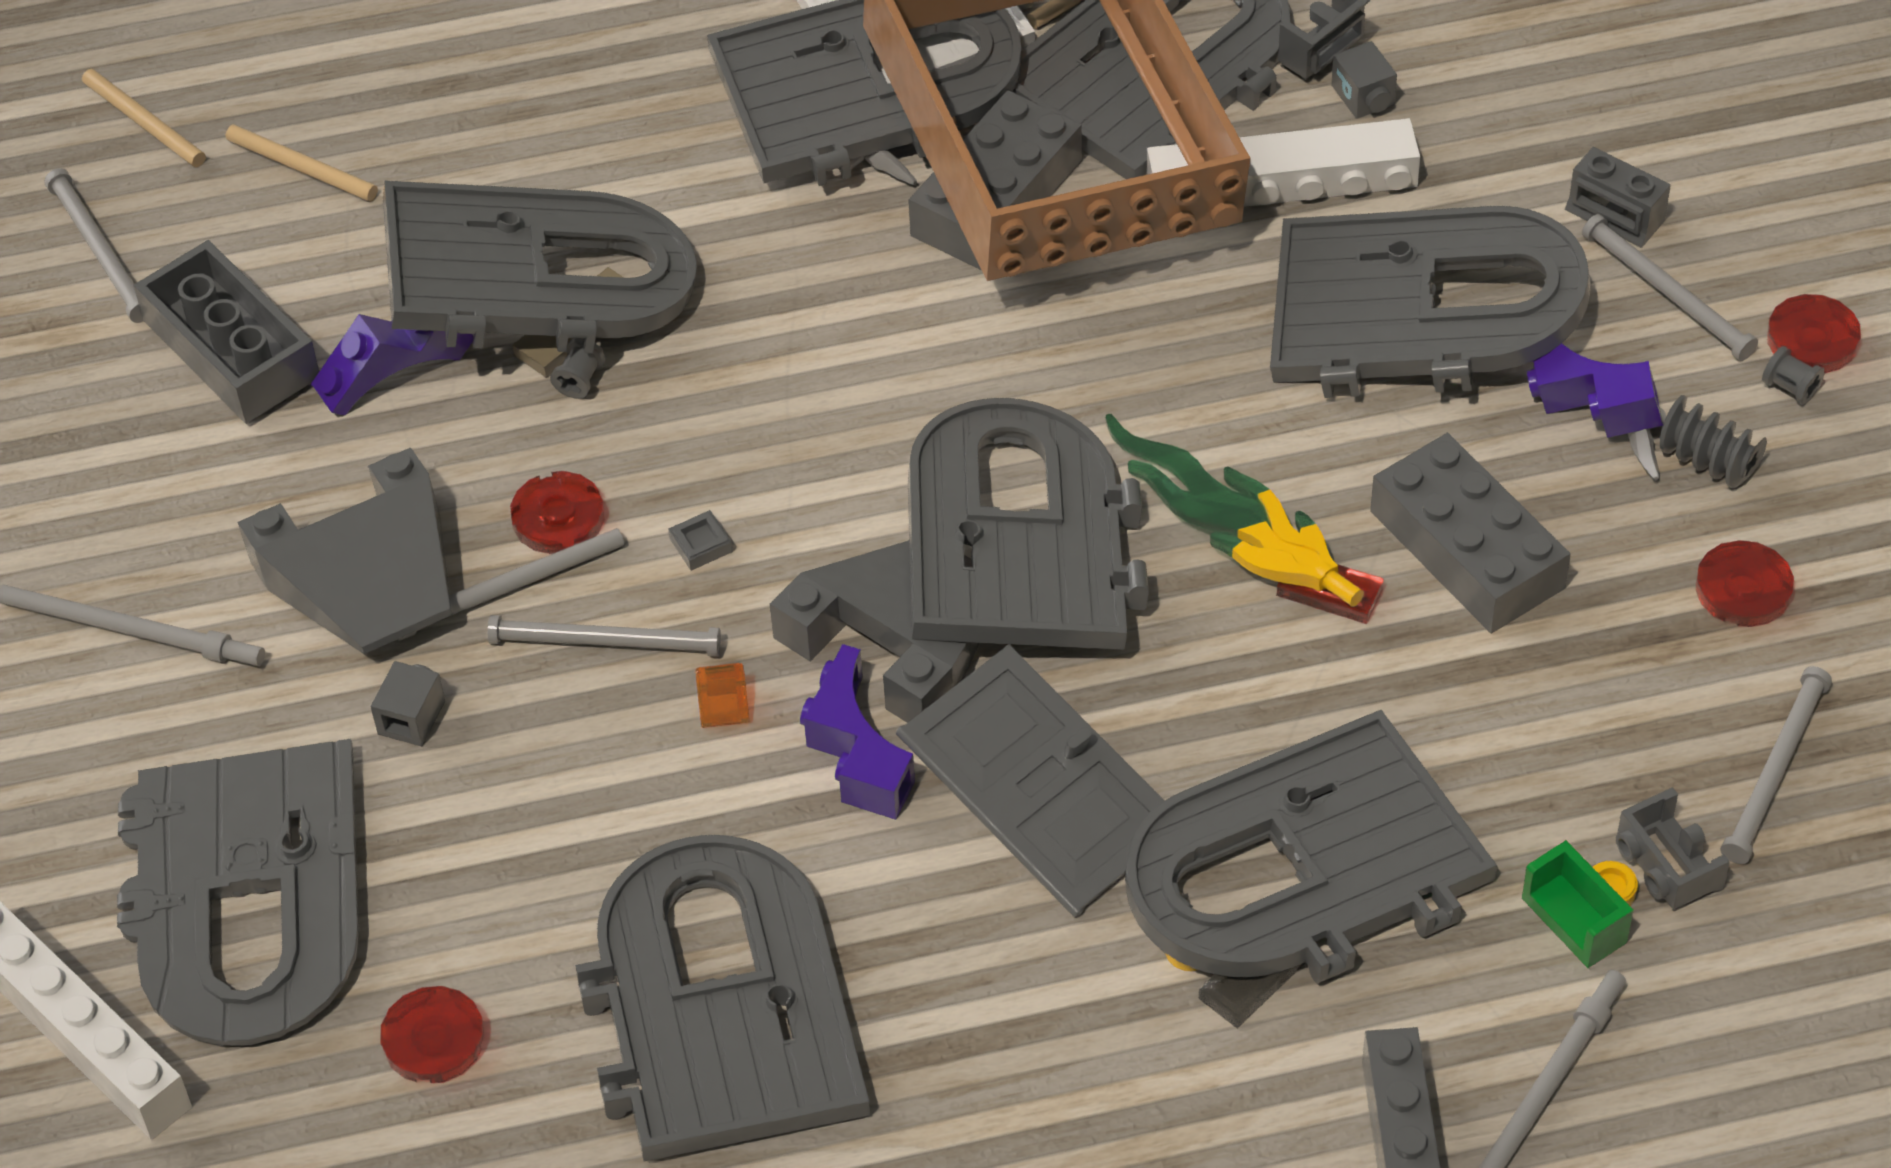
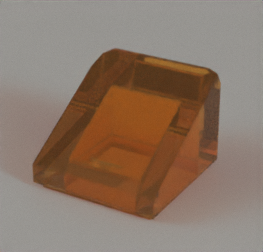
[695,663,750,728]

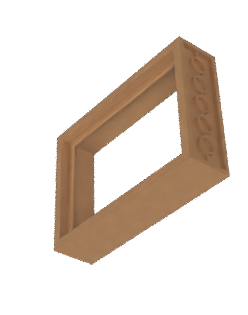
[863,0,1251,281]

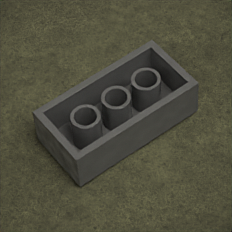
[908,90,1082,270]
[133,240,319,424]
[1370,432,1571,634]

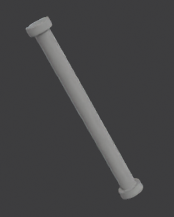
[44,168,144,323]
[1582,214,1758,361]
[487,615,721,657]
[1720,666,1832,864]

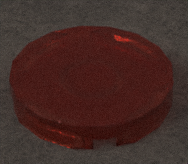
[1767,294,1861,373]
[510,471,605,554]
[1695,540,1794,627]
[380,986,484,1083]

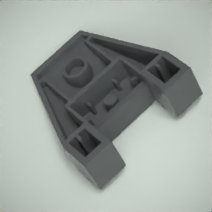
[237,447,452,654]
[770,540,979,723]

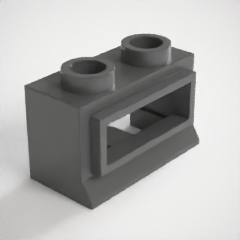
[1278,0,1370,79]
[1565,147,1671,248]
[1616,787,1730,910]

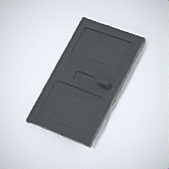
[896,644,1165,917]

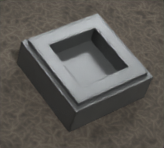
[668,510,733,571]

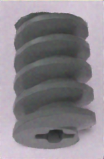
[1660,395,1767,488]

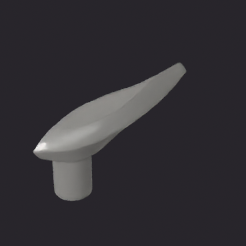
[850,150,917,186]
[1628,408,1666,481]

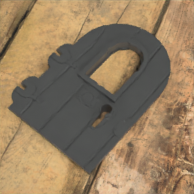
[117,739,359,1046]

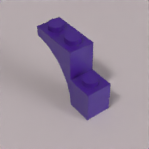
[311,314,473,416]
[1527,343,1663,438]
[800,644,915,820]

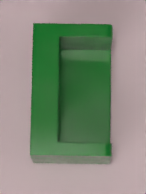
[1521,840,1634,968]

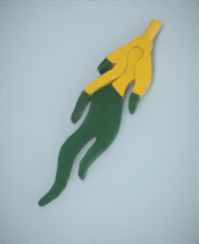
[1105,414,1364,607]

